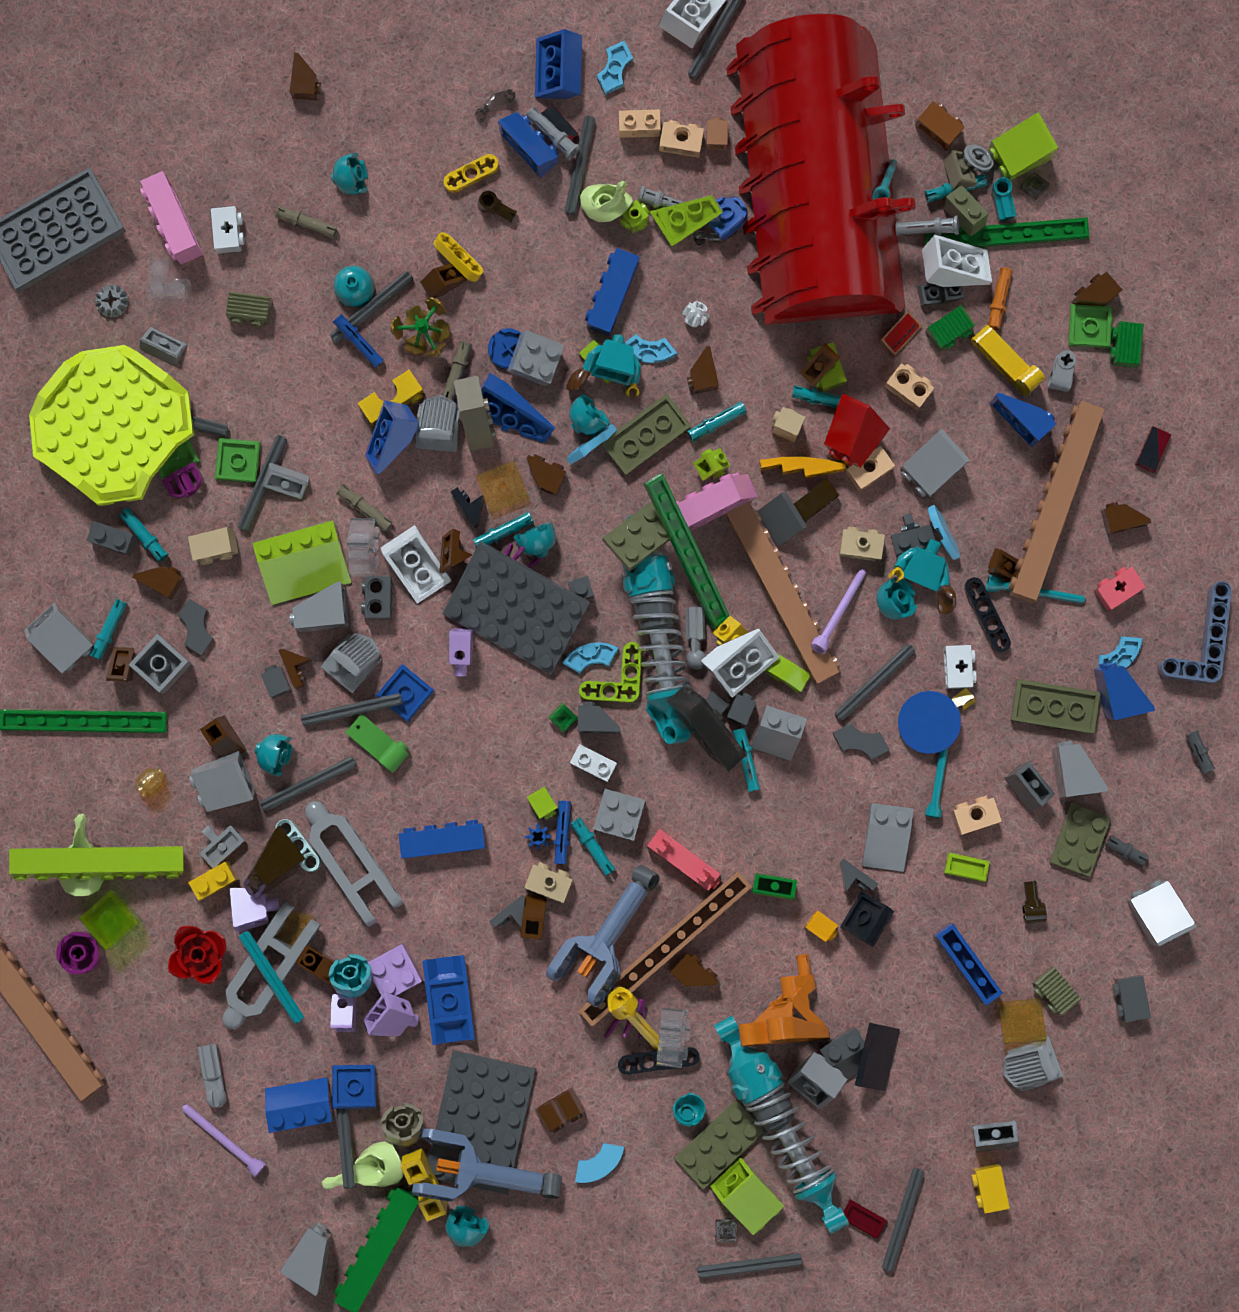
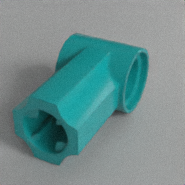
[991,177,1017,221]

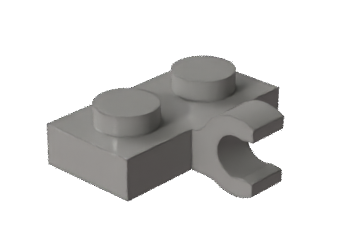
[199,825,245,868]

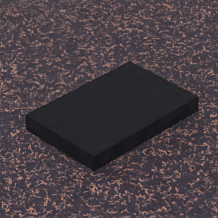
[855,1022,900,1091]

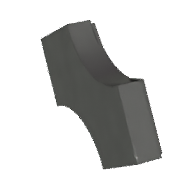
[178,598,214,656]
[833,723,890,760]

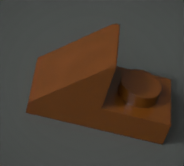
[799,343,840,387]
[439,529,472,574]
[988,548,1018,580]
[106,647,135,682]
[278,649,312,690]

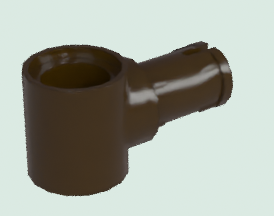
[477,191,517,223]
[1022,881,1047,924]

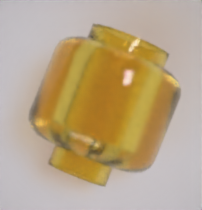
[135,768,167,799]

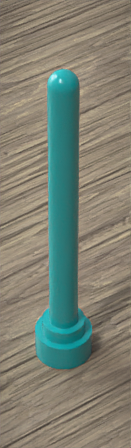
[873,159,897,200]
[986,575,1086,604]
[925,748,949,818]

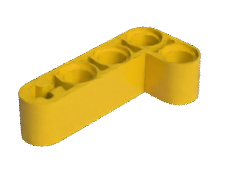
[971,325,1045,397]

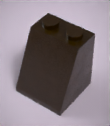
[243,826,305,900]

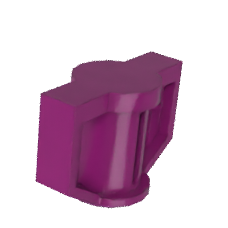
[162,462,204,498]

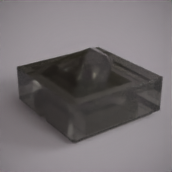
[1020,172,1050,200]
[715,1219,737,1242]

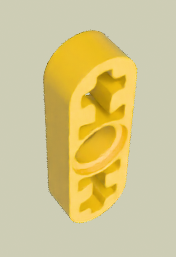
[444,154,499,193]
[433,232,483,282]

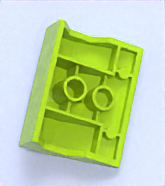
[252,521,352,605]

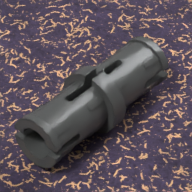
[1185,730,1215,774]
[1105,834,1149,867]

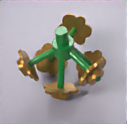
[390,297,451,357]

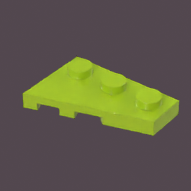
[650,195,723,246]

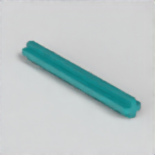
[239,931,304,1024]

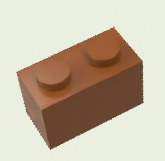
[915,101,965,151]

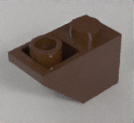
[1072,271,1123,306]
[527,454,567,497]
[200,715,247,757]
[520,895,547,940]
[295,945,335,985]
[670,953,718,987]

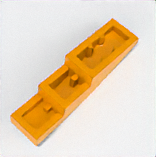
[759,457,846,479]

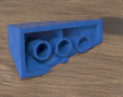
[481,373,555,443]

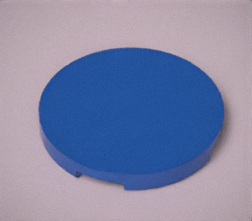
[898,691,961,754]

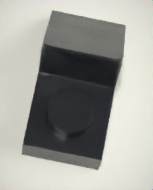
[451,487,484,528]

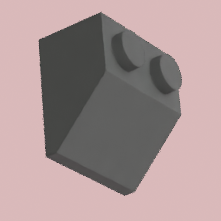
[578,702,620,734]
[818,1026,865,1079]

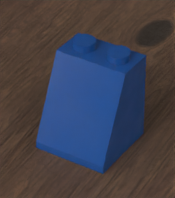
[1094,661,1155,721]

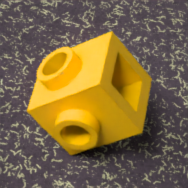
[713,616,748,646]

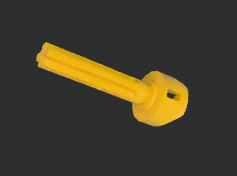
[608,987,665,1050]

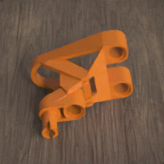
[738,954,830,1047]

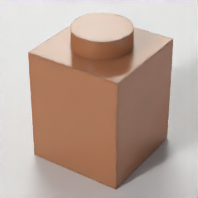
[706,118,728,150]

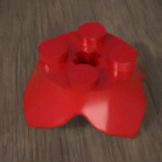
[168,926,227,984]

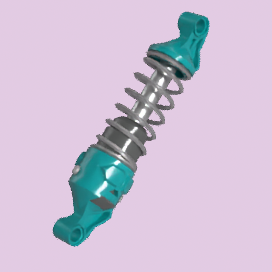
[622,515,692,744]
[713,1015,849,1234]

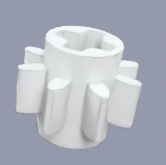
[682,301,710,327]

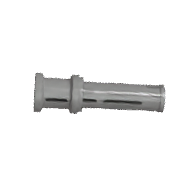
[526,107,580,160]
[638,185,683,209]
[896,216,959,236]

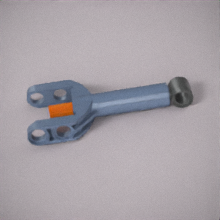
[546,865,660,1007]
[412,1129,562,1202]

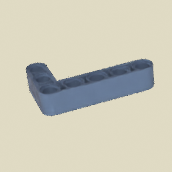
[1157,581,1232,684]

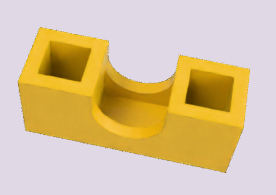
[357,369,424,427]
[400,1148,448,1221]

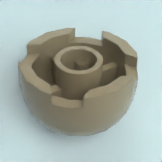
[381,1103,424,1147]

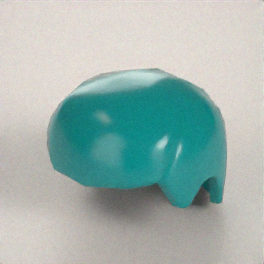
[672,1093,706,1127]

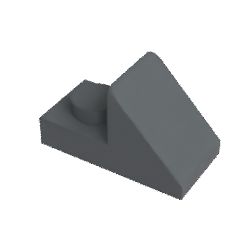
[840,859,878,892]
[489,895,525,928]

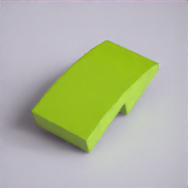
[764,654,810,692]

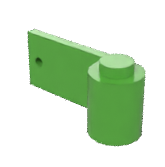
[345,713,409,773]

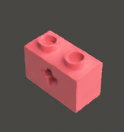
[1094,566,1146,612]

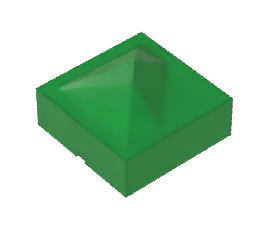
[548,703,578,733]

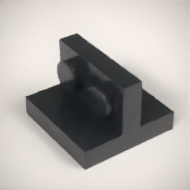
[840,891,894,947]

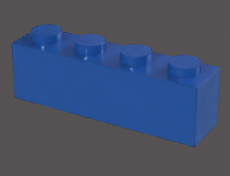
[585,248,640,336]
[398,820,486,859]
[933,923,1003,1005]

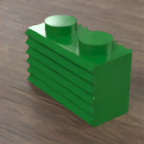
[925,305,975,351]
[1109,321,1144,368]
[751,873,797,900]

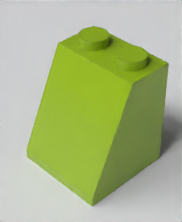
[989,112,1058,181]
[709,1156,784,1235]

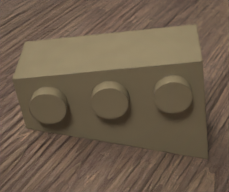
[454,376,496,452]

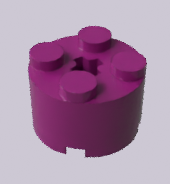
[56,931,104,974]

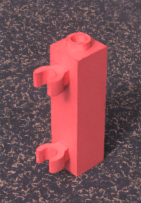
[647,829,721,891]

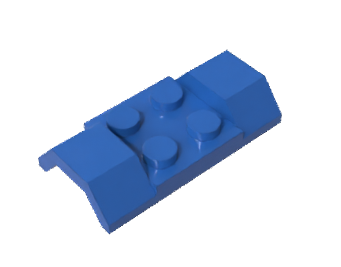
[422,955,475,1045]

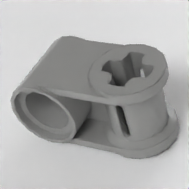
[1048,350,1076,392]

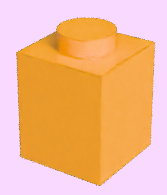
[804,910,838,942]

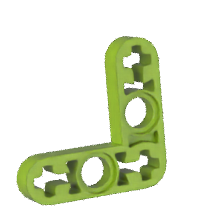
[579,642,642,703]

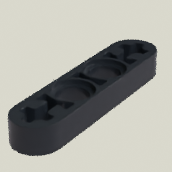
[964,577,1011,653]
[618,1046,700,1075]

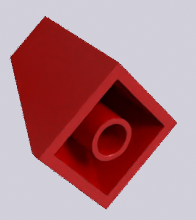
[824,394,890,468]

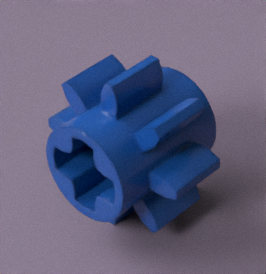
[525,824,551,850]

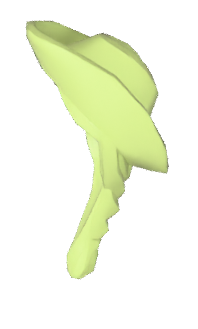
[580,181,633,222]
[60,814,104,896]
[322,1141,403,1190]

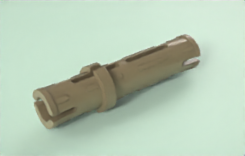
[275,205,337,239]
[443,340,472,401]
[336,484,393,532]

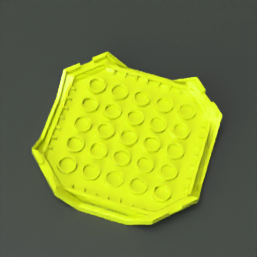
[29,345,194,506]

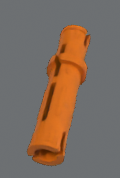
[987,267,1013,330]

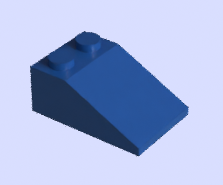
[990,392,1057,447]
[365,400,419,474]

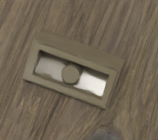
[943,150,977,190]

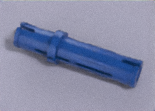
[332,314,384,368]
[553,801,571,864]

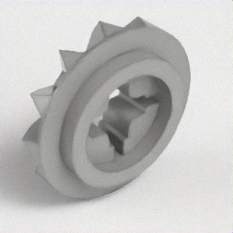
[962,144,993,173]
[95,284,128,317]

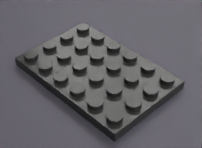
[0,167,126,293]
[443,541,590,675]
[428,1050,536,1195]

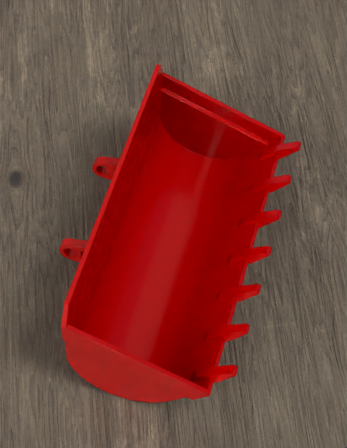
[726,14,916,325]

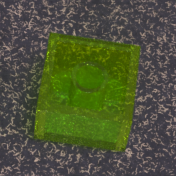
[78,890,143,950]

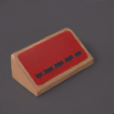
[879,311,922,357]

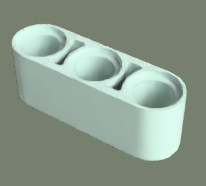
[275,819,322,872]

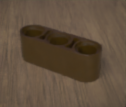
[794,479,840,522]

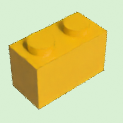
[188,862,239,901]
[971,1164,1010,1214]

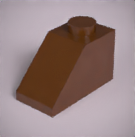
[290,52,321,101]
[420,263,468,298]
[687,346,719,394]
[1101,502,1151,535]
[132,566,184,600]

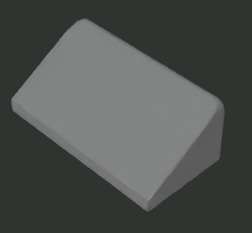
[139,327,187,366]
[262,463,309,500]

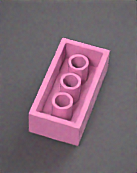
[140,171,203,265]
[676,473,758,532]

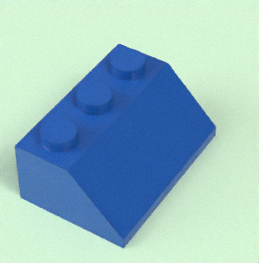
[535,29,582,99]
[498,112,559,178]
[265,1077,335,1133]

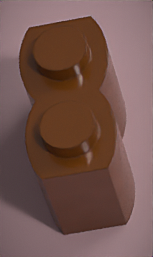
[535,1087,585,1133]

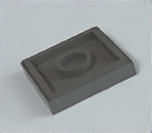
[757,491,807,547]

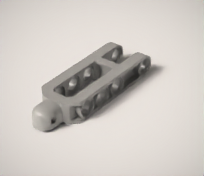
[305,801,404,927]
[222,902,321,1030]

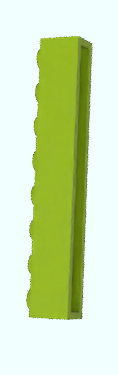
[9,846,183,881]

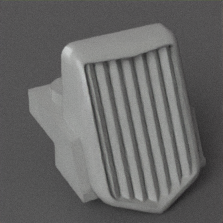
[415,395,460,452]
[321,633,381,693]
[1003,1036,1063,1092]

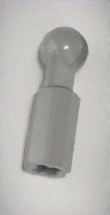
[686,607,706,670]
[198,1043,227,1108]

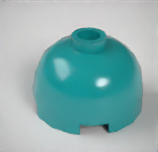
[331,152,368,195]
[333,265,375,307]
[569,394,610,435]
[514,522,556,559]
[876,577,917,620]
[255,733,293,777]
[329,954,373,998]
[445,1205,489,1247]

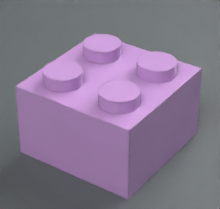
[368,943,424,996]

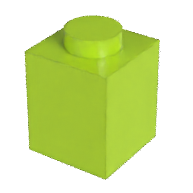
[527,786,558,820]

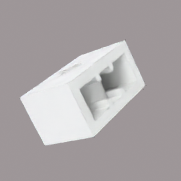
[211,206,245,254]
[943,645,976,689]
[570,744,617,783]

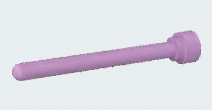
[811,569,866,654]
[182,1105,266,1177]

